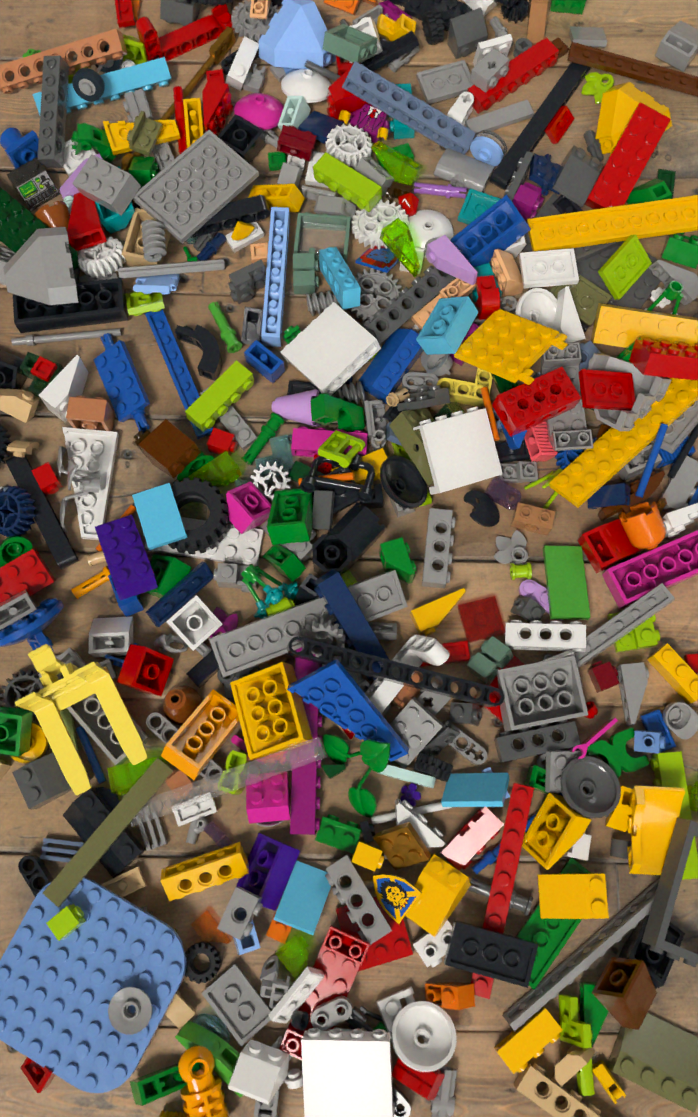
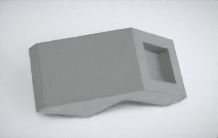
[314,195,356,221]

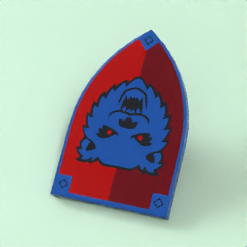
[355,242,401,273]

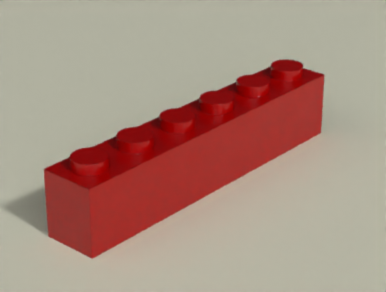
[467,37,559,114]

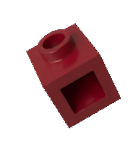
[587,661,620,693]

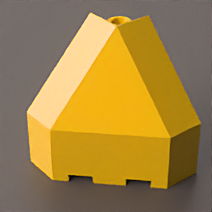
[595,82,672,154]

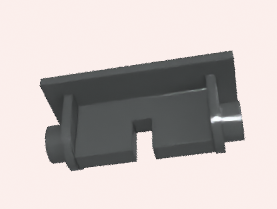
[420,720,460,757]

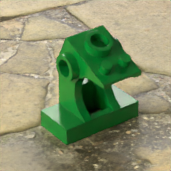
[71,123,116,163]

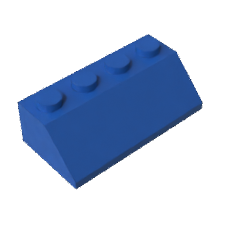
[450,194,531,267]
[356,329,424,404]

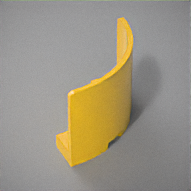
[627,786,685,875]

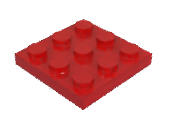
[336,896,413,971]

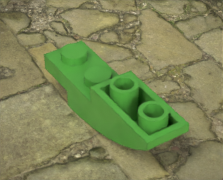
[175,1021,243,1097]

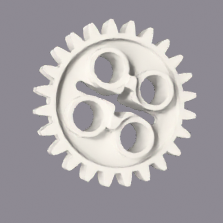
[351,199,409,250]

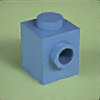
[634,730,666,753]

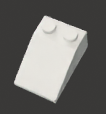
[39,355,88,422]

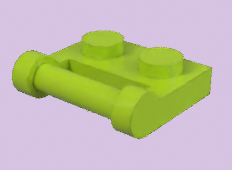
[318,430,366,468]

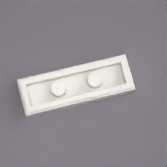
[268,967,325,1024]

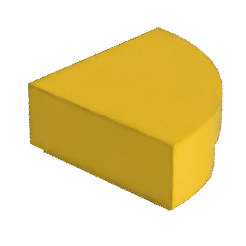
[231,221,254,240]

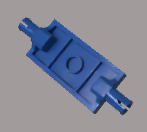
[93,333,150,432]

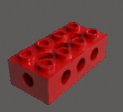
[492,367,581,437]

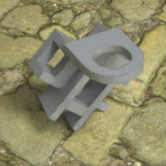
[260,956,294,1009]

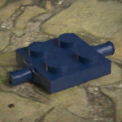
[529,154,561,196]

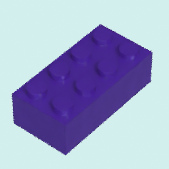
[95,515,158,600]

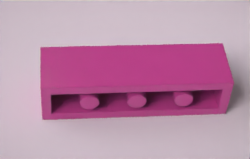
[291,427,368,457]

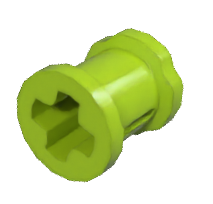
[510,562,532,580]

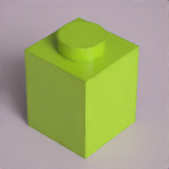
[46,904,86,941]

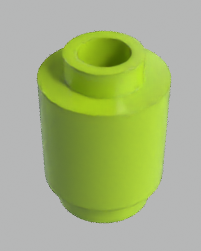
[265,597,295,616]

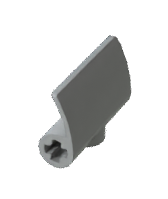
[434,148,494,193]

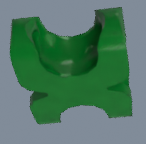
[585,728,650,778]

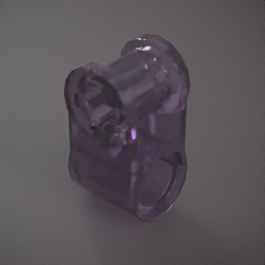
[484,478,521,510]

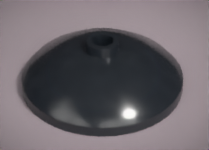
[380,455,427,509]

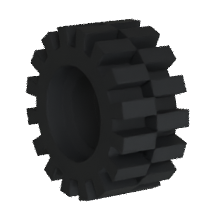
[421,9,444,45]
[413,753,453,782]
[185,941,222,984]

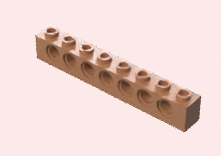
[0,29,128,94]

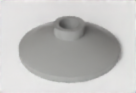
[108,987,152,1035]

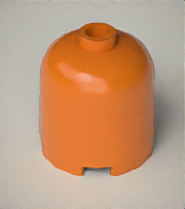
[619,501,666,550]

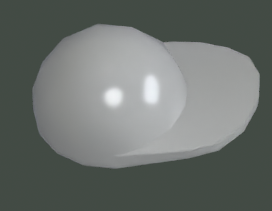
[663,702,698,739]

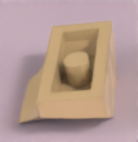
[555,1045,595,1086]

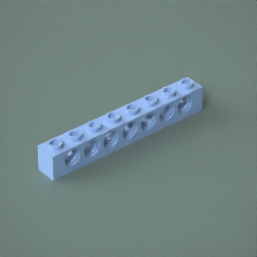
[261,207,290,347]

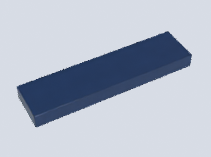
[146,561,214,627]

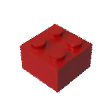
[117,644,174,697]

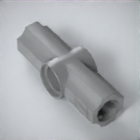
[430,1066,457,1117]

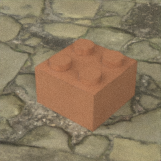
[66,396,115,432]

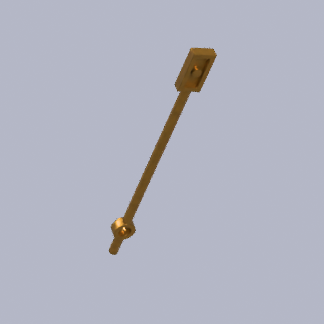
[121,27,236,172]

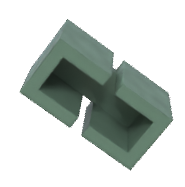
[293,253,319,295]
[467,636,514,686]

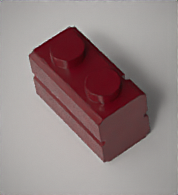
[277,125,317,161]

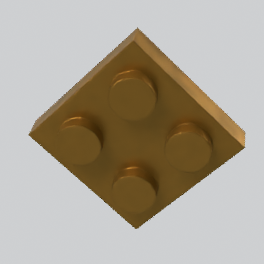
[374,822,431,870]

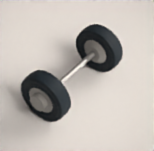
[72,44,123,102]

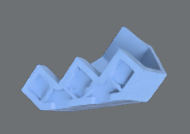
[259,0,332,69]

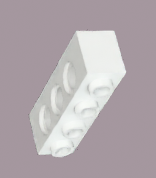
[505,620,586,652]

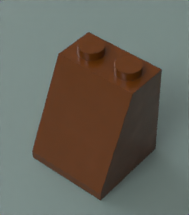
[138,419,201,479]
[592,957,657,1030]

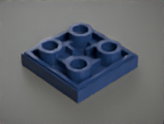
[298,111,344,144]

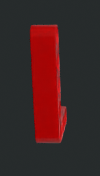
[136,15,222,62]

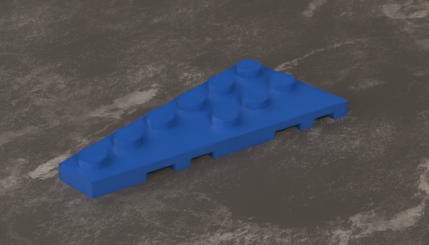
[287,659,409,762]

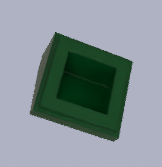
[321,765,346,779]

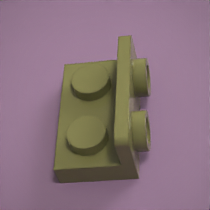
[127,111,163,157]

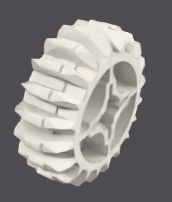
[325,123,372,169]
[78,237,126,278]

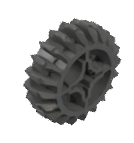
[0,669,45,723]

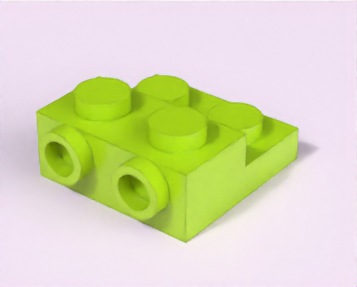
[607,612,660,653]

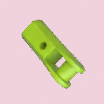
[576,1058,595,1096]

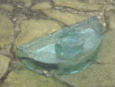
[192,1013,230,1044]

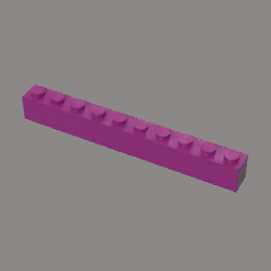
[290,647,322,835]

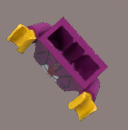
[339,104,391,146]

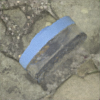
[470,130,507,167]

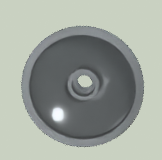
[560,756,621,818]

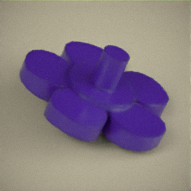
[400,783,421,807]

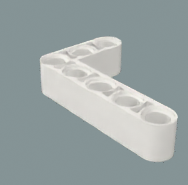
[365,635,450,714]

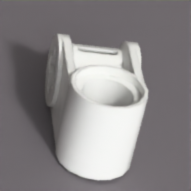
[447,92,474,126]

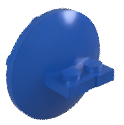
[0,598,64,652]

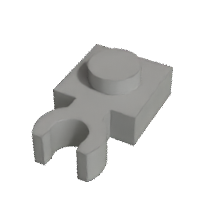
[243,64,266,93]

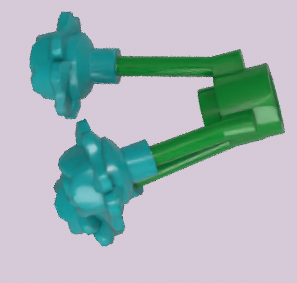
[241,563,299,619]

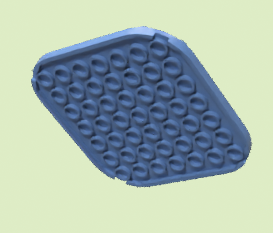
[0,877,186,1093]

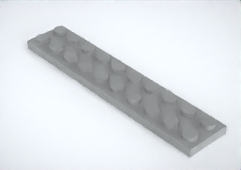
[209,569,408,677]

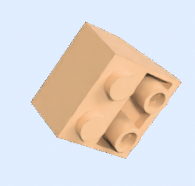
[490,249,523,298]

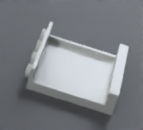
[281,302,381,396]
[413,406,503,495]
[301,1028,395,1117]

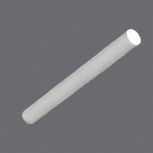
[371,802,452,825]

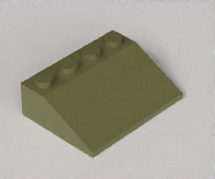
[606,1013,698,1113]

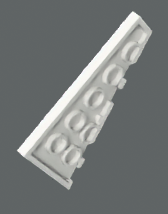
[62,427,119,540]

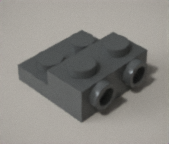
[228,260,266,304]
[397,385,450,411]

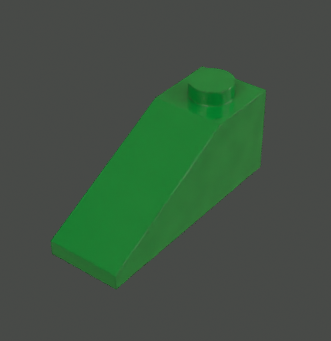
[579,981,609,1047]
[130,1062,201,1106]

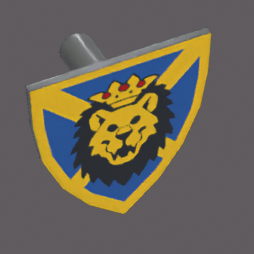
[373,874,422,924]

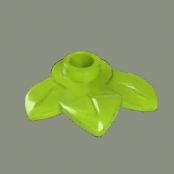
[581,72,614,105]

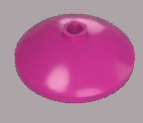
[234,93,284,130]

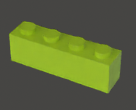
[313,152,382,212]
[185,360,254,432]

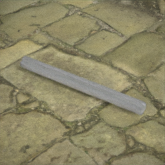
[118,259,225,279]

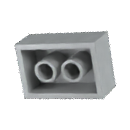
[72,154,141,216]

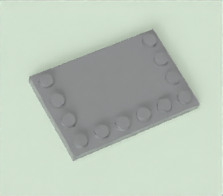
[133,130,259,244]

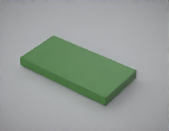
[543,546,590,620]

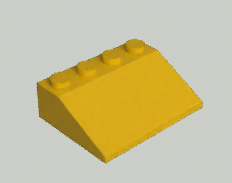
[230,662,314,760]

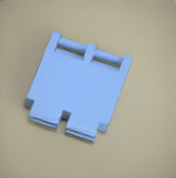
[133,274,180,294]

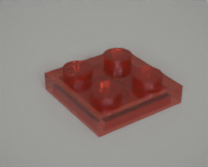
[457,596,505,643]

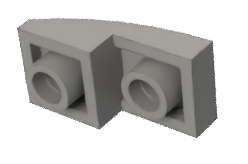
[497,461,538,484]

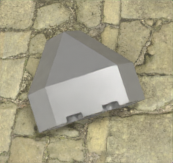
[3,227,78,305]
[581,352,671,431]

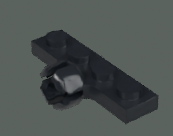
[361,31,420,71]

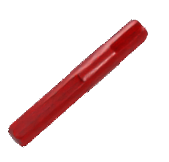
[173,86,187,154]

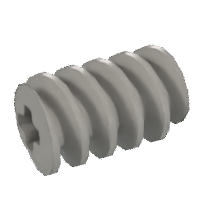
[141,220,167,262]
[306,291,342,316]

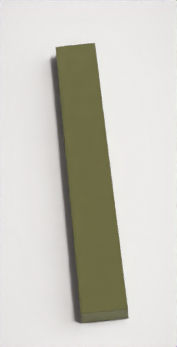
[43,758,174,907]

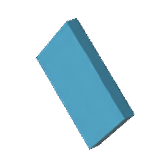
[132,483,188,550]
[441,773,510,807]
[274,861,331,935]

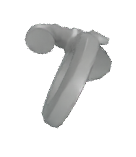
[153,633,189,655]

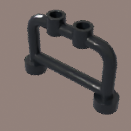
[300,453,375,503]

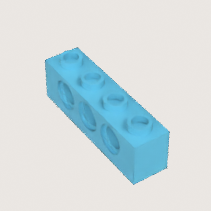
[319,247,361,309]

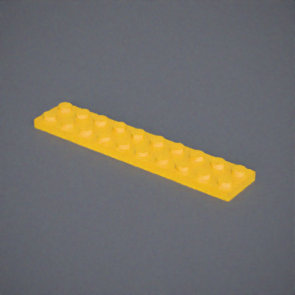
[526,195,698,252]
[549,377,698,508]

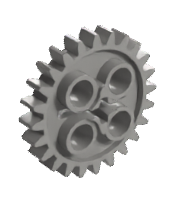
[231,0,280,44]
[351,268,403,326]

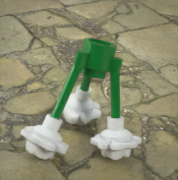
[645,281,684,315]

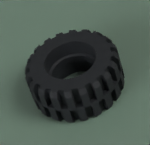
[168,477,230,555]

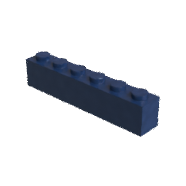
[313,569,390,681]

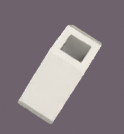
[395,798,445,848]

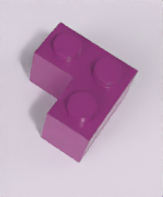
[512,181,545,221]

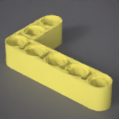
[437,367,493,407]

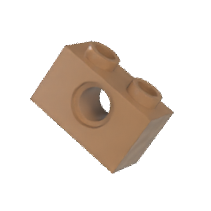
[511,502,555,536]

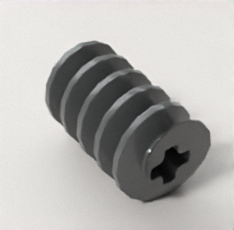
[331,381,365,405]

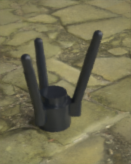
[346,1006,383,1032]

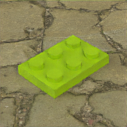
[598,234,652,300]

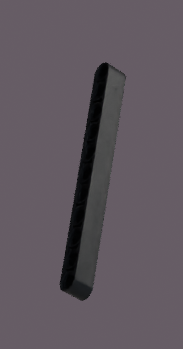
[490,62,592,190]
[287,636,504,707]

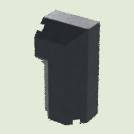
[312,502,385,577]

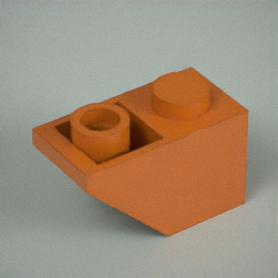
[425,982,475,1010]

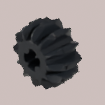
[501,0,529,24]

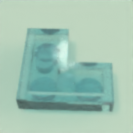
[255,435,294,476]

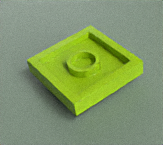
[126,292,165,316]

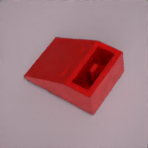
[202,78,233,136]
[577,519,645,574]

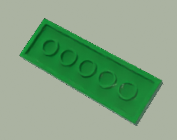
[515,858,591,990]

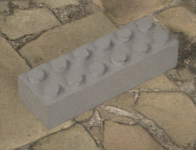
[38,647,151,766]

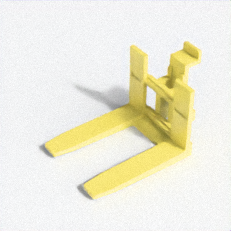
[15,644,148,795]

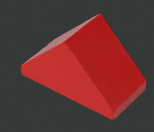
[20,1057,55,1093]

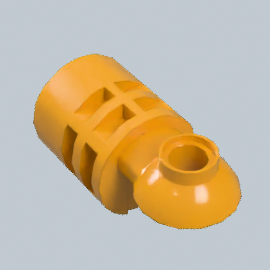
[178,1046,229,1117]

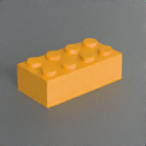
[161,689,240,780]

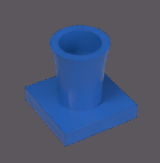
[0,127,43,179]

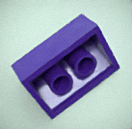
[236,833,300,911]

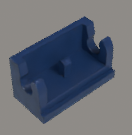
[588,483,631,510]

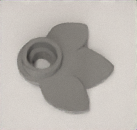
[494,530,528,565]

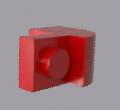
[475,275,500,320]

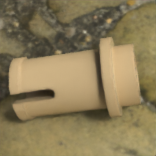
[386,388,410,407]
[87,551,106,567]

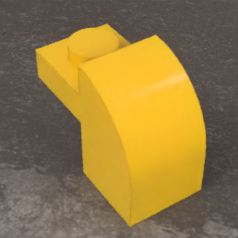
[376,13,416,42]

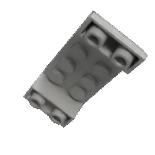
[540,342,593,451]

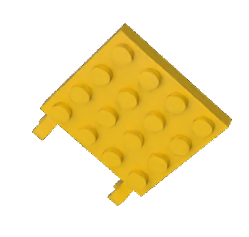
[454,309,567,385]

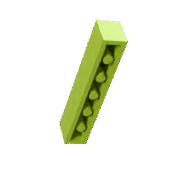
[650,751,698,880]

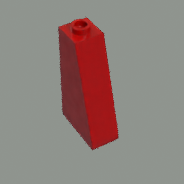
[67,192,107,251]

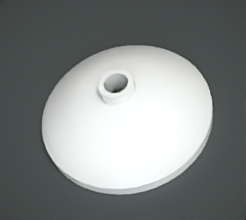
[281,69,331,103]
[401,210,453,258]
[515,288,557,329]
[391,1001,457,1072]

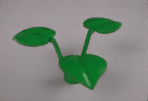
[323,734,390,818]

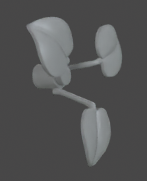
[57,446,100,533]

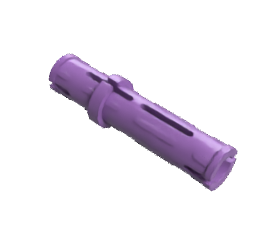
[414,182,467,199]

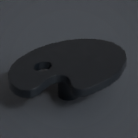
[464,490,500,527]

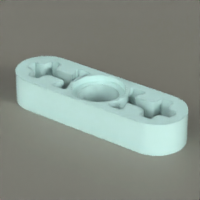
[377,764,436,788]

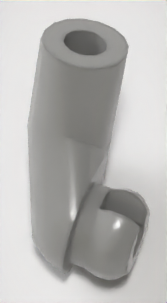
[186,817,208,844]

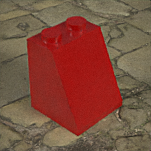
[326,63,373,122]

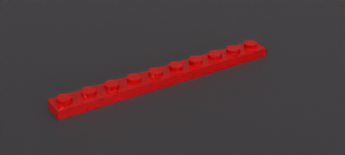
[471,782,534,999]

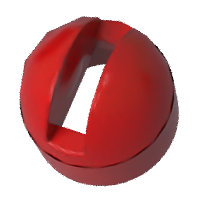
[585,701,598,719]

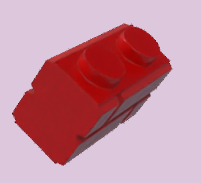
[392,1057,445,1100]

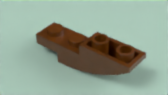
[598,470,665,521]

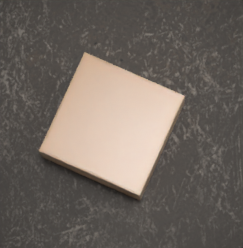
[250,243,268,263]

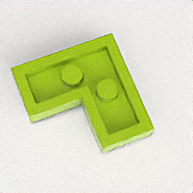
[559,994,592,1048]

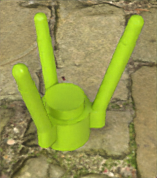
[524,468,563,509]

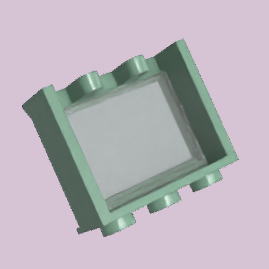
[294,212,351,264]

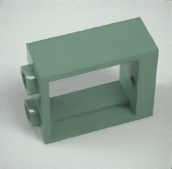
[322,24,378,63]

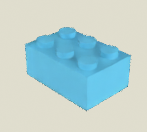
[416,296,478,355]

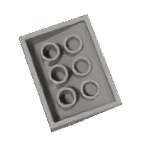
[497,656,588,732]

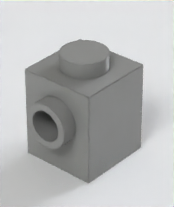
[277,161,303,188]
[214,563,239,588]

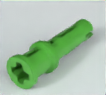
[208,302,243,353]

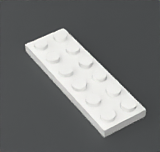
[144,517,264,566]

